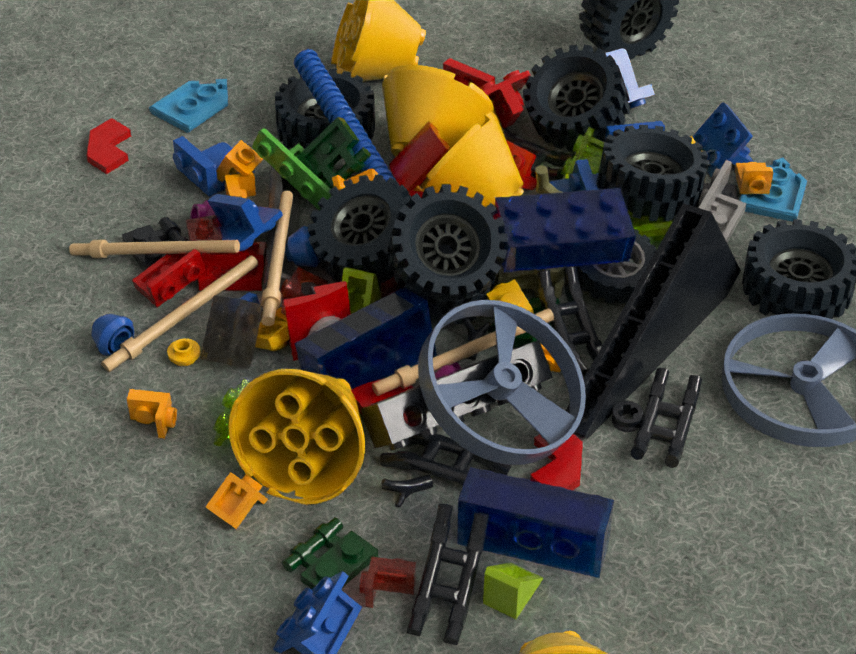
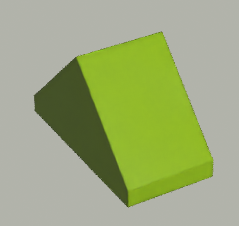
[342,267,381,336]
[483,563,543,619]

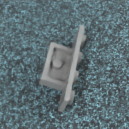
[698,160,747,243]

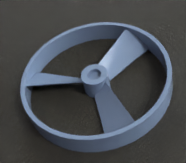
[418,300,586,465]
[722,313,856,447]

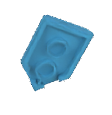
[149,79,228,133]
[739,158,807,222]

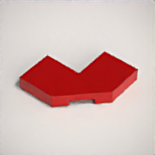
[87,118,131,174]
[530,434,583,503]

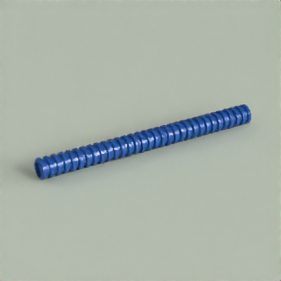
[293,49,425,253]

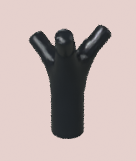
[463,317,492,360]
[381,475,433,507]

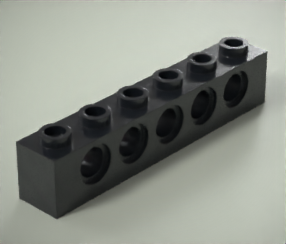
[361,340,553,451]

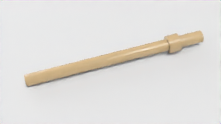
[261,191,293,326]
[69,240,240,258]
[101,255,258,372]
[372,308,554,396]

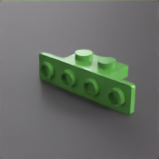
[252,128,331,211]

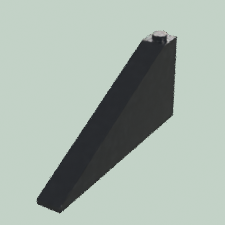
[565,204,741,439]

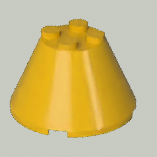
[331,0,426,82]
[382,65,494,157]
[414,111,524,220]
[229,369,365,505]

